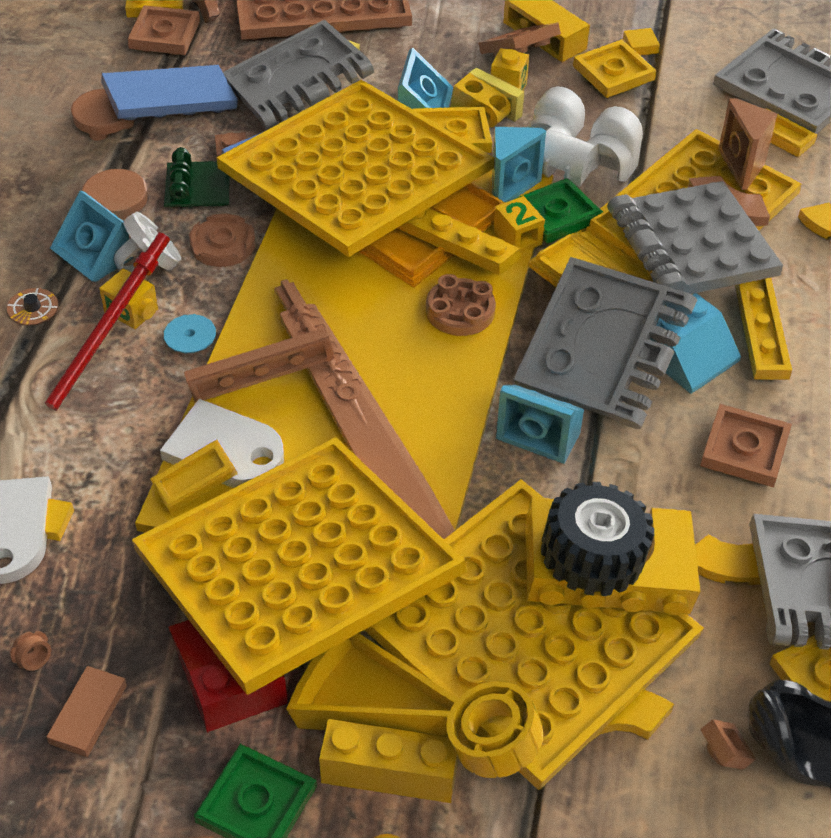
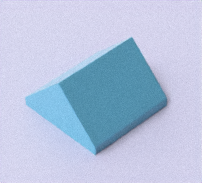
[398,48,453,109]
[492,127,546,202]
[50,191,133,282]

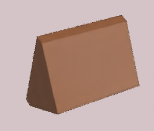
[718,98,778,190]

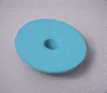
[164,314,216,354]

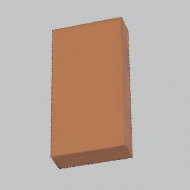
[46,666,127,758]

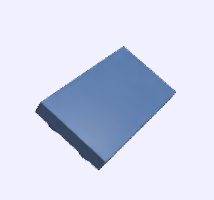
[101,65,238,120]

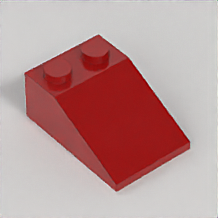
[168,620,288,733]

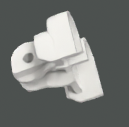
[528,86,643,187]

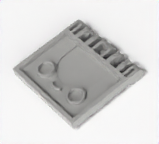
[223,19,374,130]
[713,28,831,134]
[607,181,783,294]
[513,257,697,429]
[749,514,831,649]

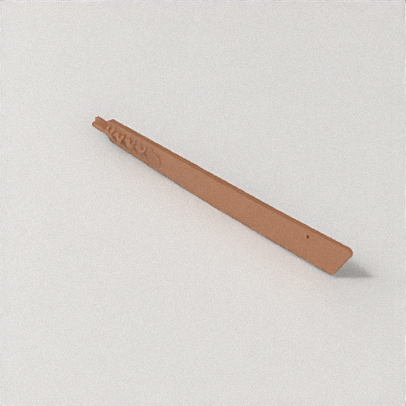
[275,279,455,539]

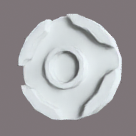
[114,211,181,273]

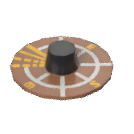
[7,288,58,326]

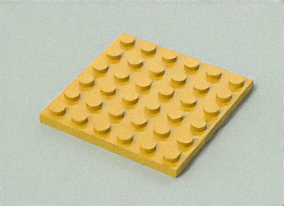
[216,79,494,257]
[132,437,467,695]
[365,479,704,790]

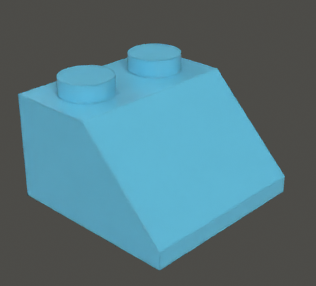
[650,293,741,394]
[496,385,584,464]

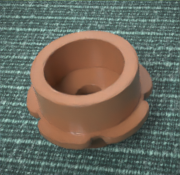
[10,631,51,671]

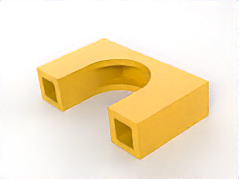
[525,497,701,615]

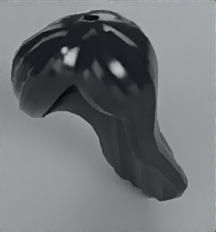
[747,680,831,788]

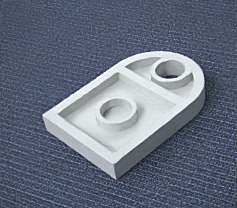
[160,399,284,488]
[0,476,52,584]

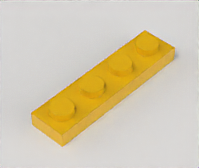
[397,208,520,275]
[735,277,792,380]

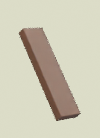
[184,327,335,403]

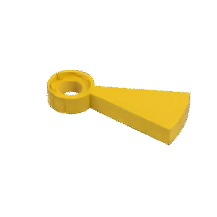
[286,633,543,778]

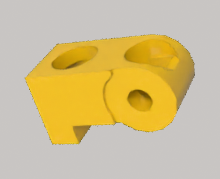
[450,73,511,128]

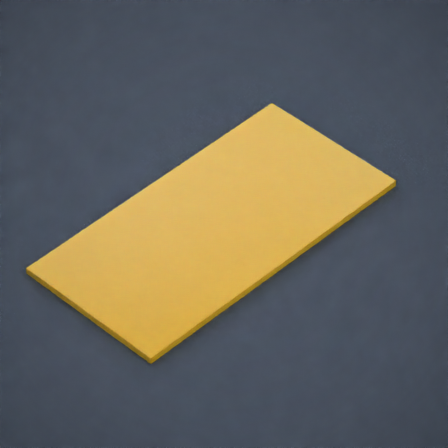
[135,170,554,532]

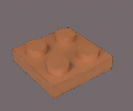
[127,5,200,55]
[478,22,561,57]
[700,404,792,488]

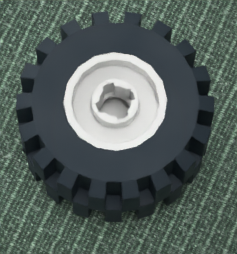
[541,482,655,596]

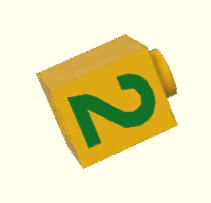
[491,48,529,91]
[493,196,545,253]
[99,268,158,330]

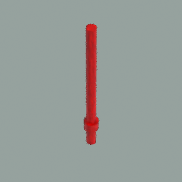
[45,232,170,411]

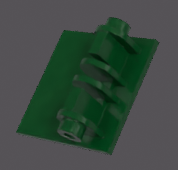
[164,147,230,207]

